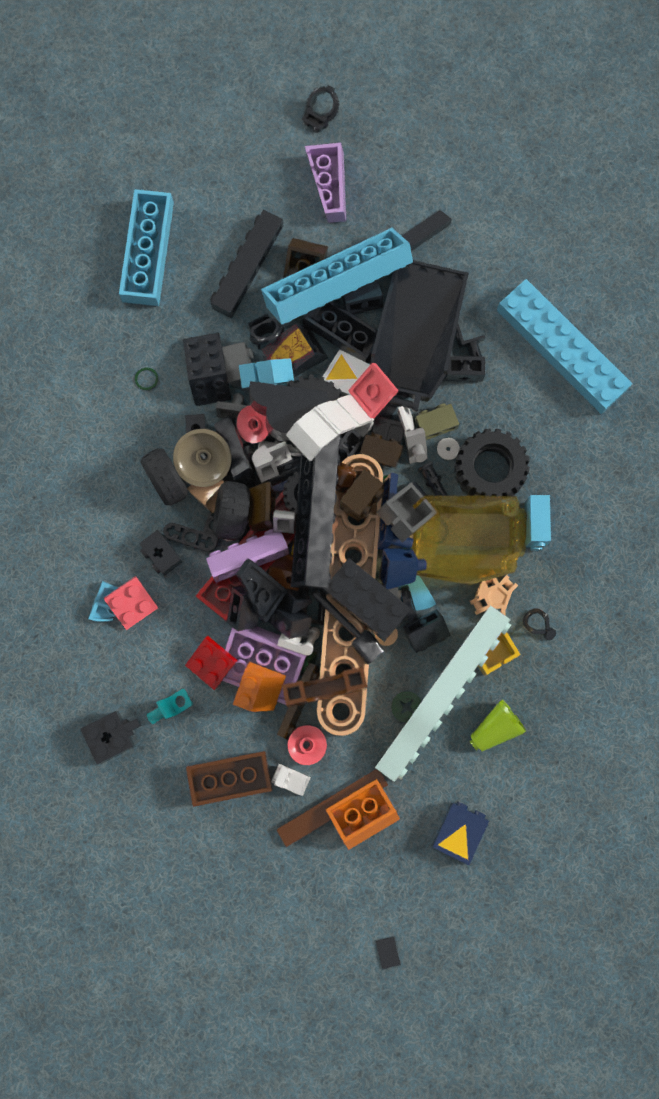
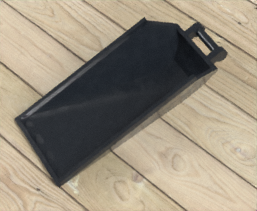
[371,260,469,412]

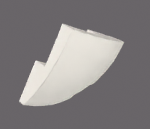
[397,406,415,438]

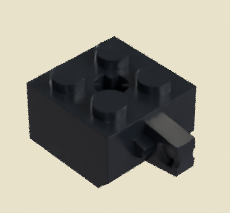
[80,711,142,765]

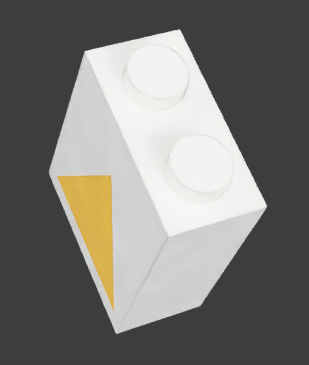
[323,349,370,397]

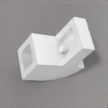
[252,441,292,482]
[271,764,311,796]

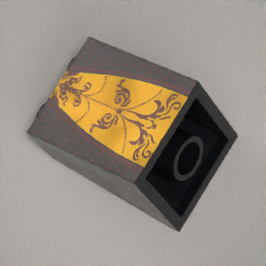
[261,323,328,378]

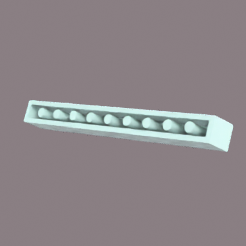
[375,605,511,782]

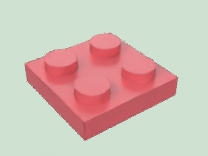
[348,363,399,418]
[104,576,158,630]

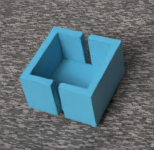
[239,358,294,388]

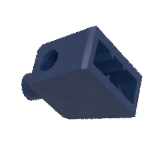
[379,548,427,589]

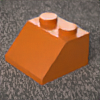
[233,662,286,712]

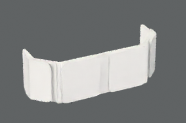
[286,395,374,461]

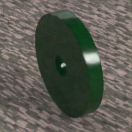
[302,651,317,672]

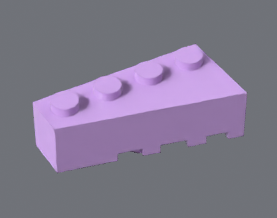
[305,143,346,223]

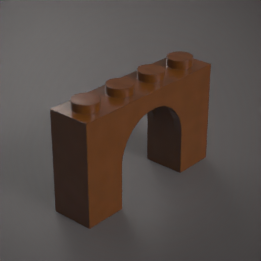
[282,667,368,707]

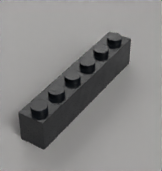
[210,209,283,319]

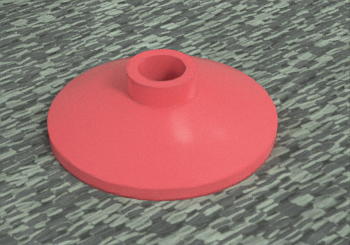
[237,405,269,443]
[288,725,327,765]

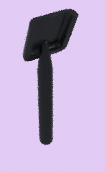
[312,590,384,665]

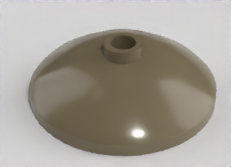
[173,429,232,487]

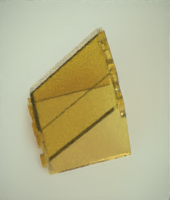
[412,496,527,585]

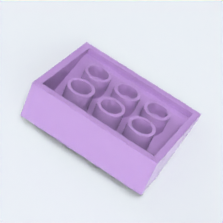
[223,627,307,705]

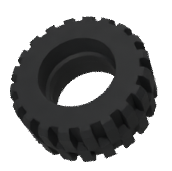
[454,428,530,505]

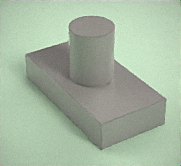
[404,427,428,464]

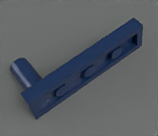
[377,472,413,550]

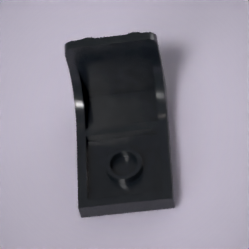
[183,332,231,406]

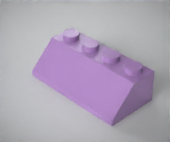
[206,529,289,583]

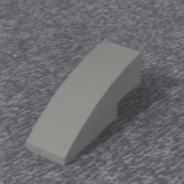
[273,510,296,533]

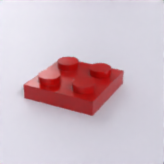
[185,636,238,690]

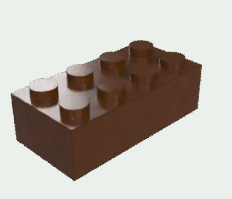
[186,751,273,807]

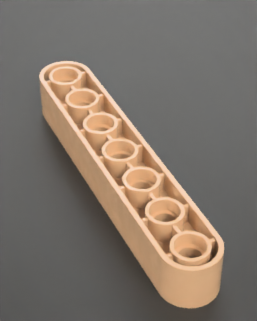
[317,454,383,736]

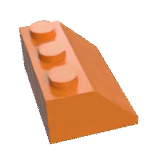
[326,779,400,850]

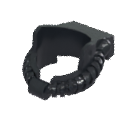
[302,85,340,132]
[248,314,284,350]

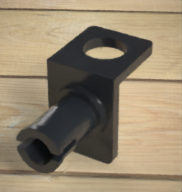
[455,324,486,357]

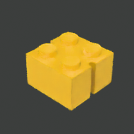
[478,632,521,676]

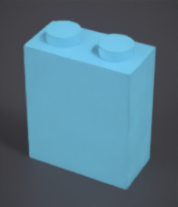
[524,495,551,551]

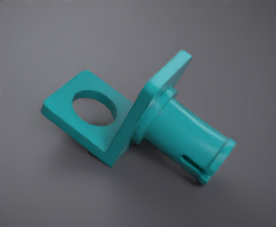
[147,689,193,724]

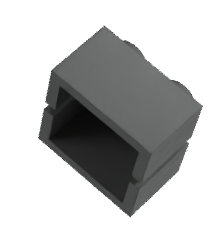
[376,483,437,543]

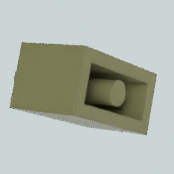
[415,404,459,440]

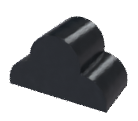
[249,381,329,441]

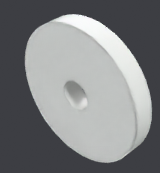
[437,438,460,460]

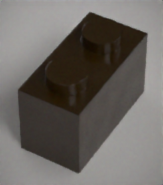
[360,433,403,469]

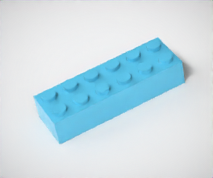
[119,189,174,306]

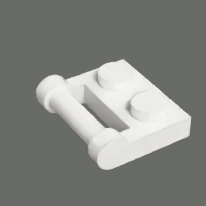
[277,627,320,655]

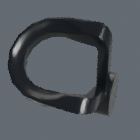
[523,608,556,640]

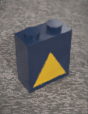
[432,801,489,865]

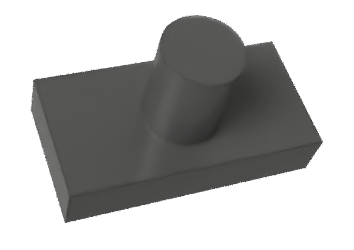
[216,394,248,420]

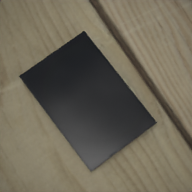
[376,936,401,969]

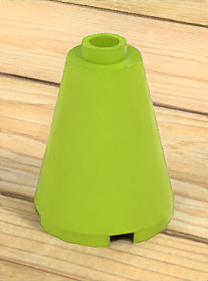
[470,699,526,752]

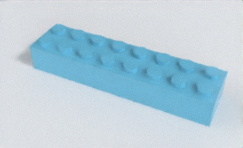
[261,228,413,325]
[497,279,633,414]

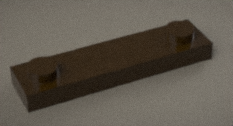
[277,663,320,740]

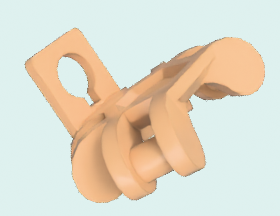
[470,572,518,616]

